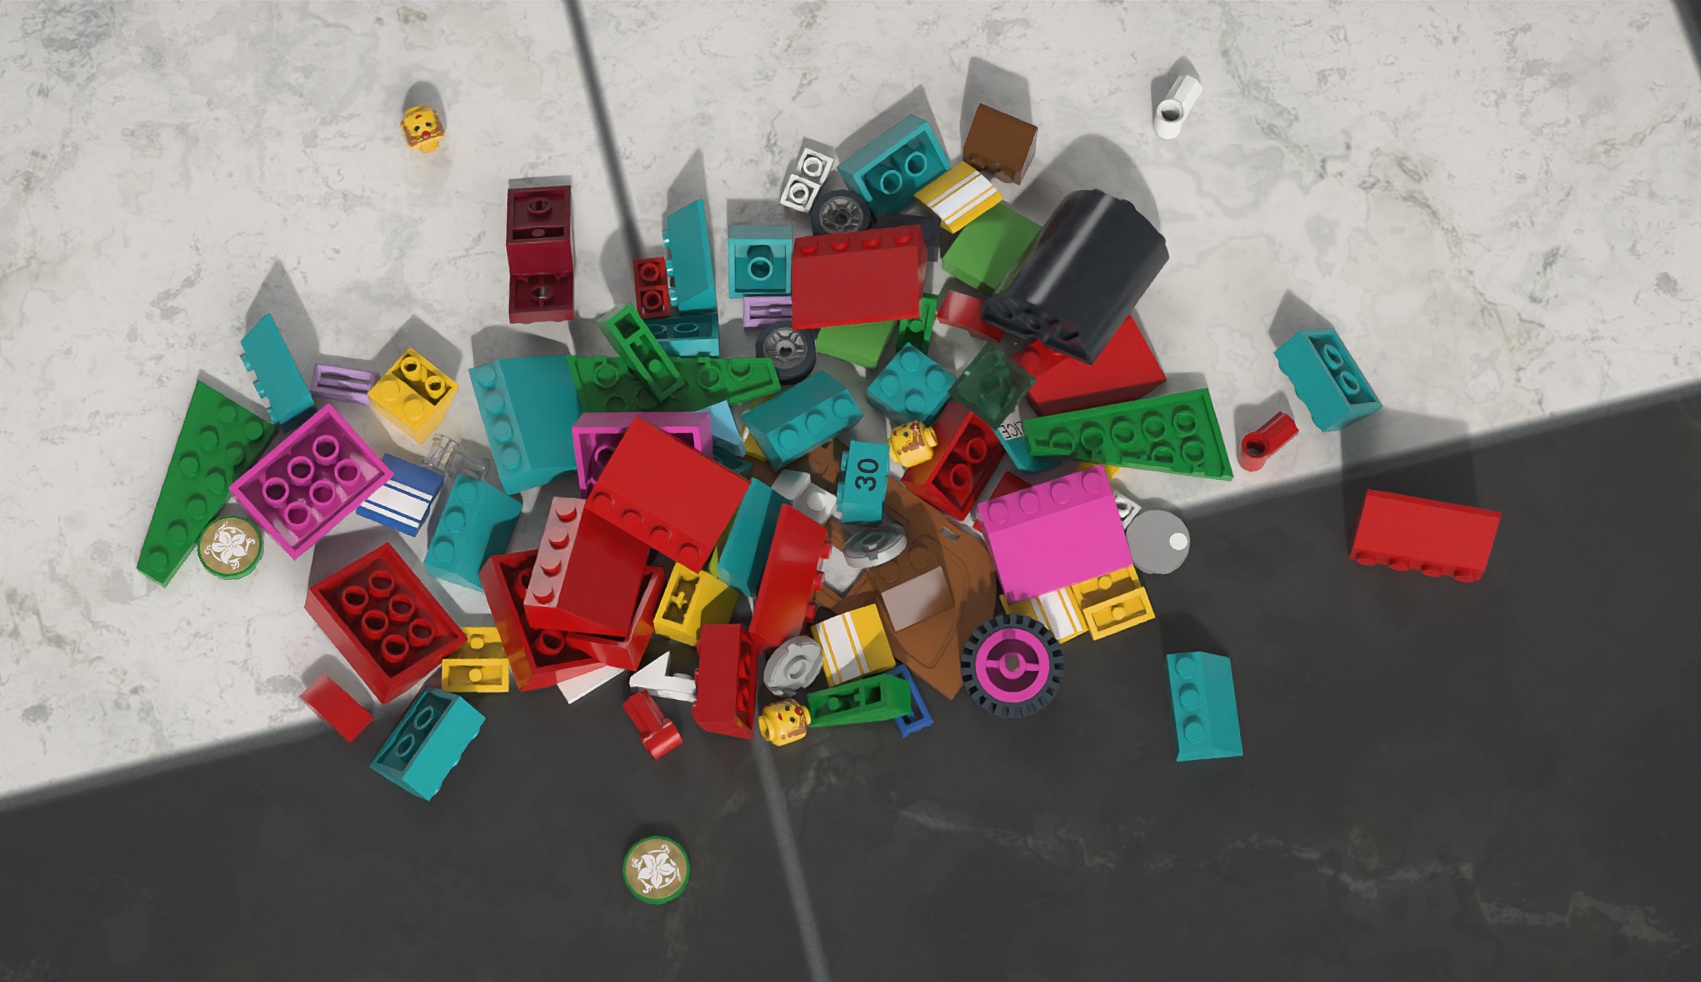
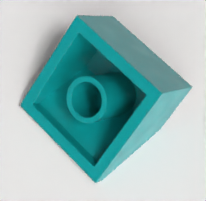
[728,225,793,299]

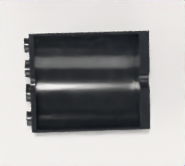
[980,189,1169,366]

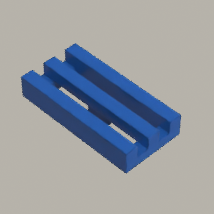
[877,663,933,738]

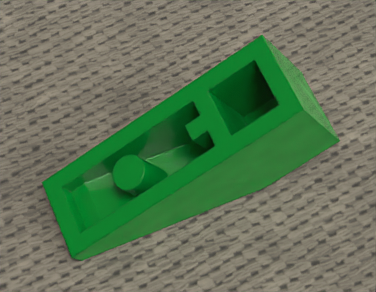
[595,303,686,402]
[807,674,911,728]

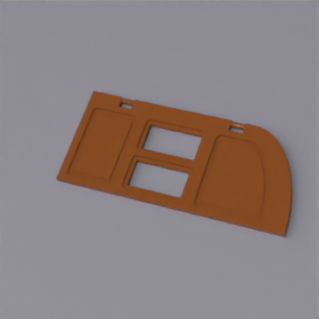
[737,438,997,701]

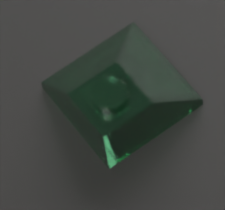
[947,341,1037,431]

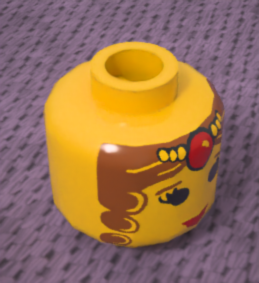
[400,105,446,154]
[887,420,938,468]
[758,698,811,746]

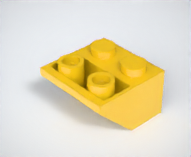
[367,347,459,445]
[653,562,740,647]

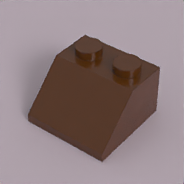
[963,103,1038,185]
[867,538,955,634]

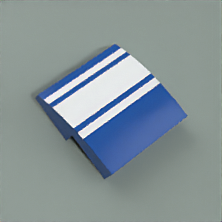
[356,453,445,537]

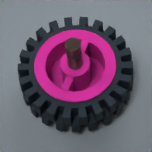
[961,614,1064,719]

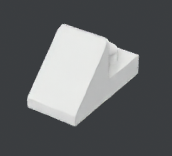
[771,469,838,527]
[629,651,698,702]

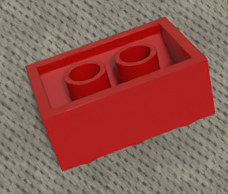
[900,402,1007,522]
[566,565,668,671]
[692,624,759,739]

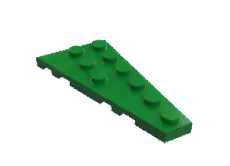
[565,355,781,413]
[136,380,279,588]
[1021,388,1234,482]

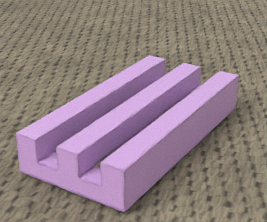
[744,296,792,330]
[309,363,380,406]

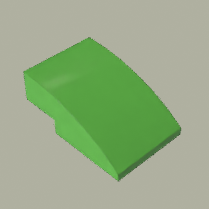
[942,203,1042,297]
[815,320,898,371]

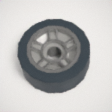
[811,189,871,236]
[755,320,816,385]

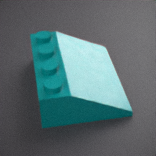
[468,354,583,496]

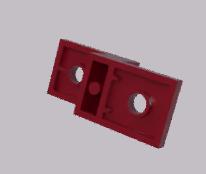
[506,185,575,324]

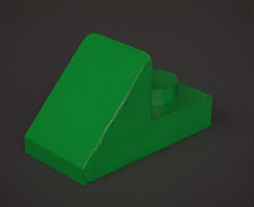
[895,292,938,356]

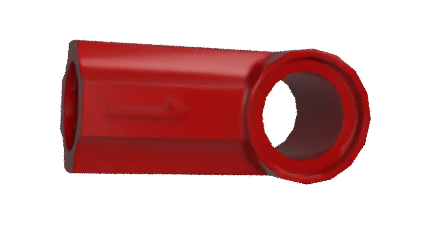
[1237,411,1299,472]
[622,690,683,760]

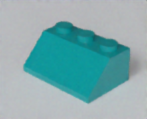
[836,114,952,223]
[662,199,717,316]
[239,313,318,433]
[643,314,720,359]
[1273,328,1383,432]
[741,370,864,472]
[423,474,523,593]
[717,477,790,599]
[1163,651,1243,762]
[369,685,486,801]

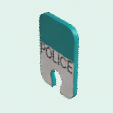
[977,387,1063,475]

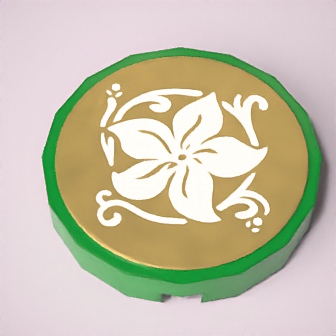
[197,515,264,580]
[622,836,691,905]

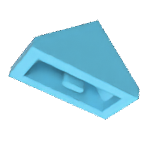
[696,400,746,457]

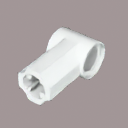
[1153,75,1203,139]

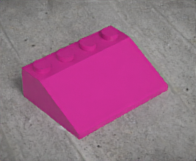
[229,403,394,561]
[571,412,713,500]
[976,464,1133,606]

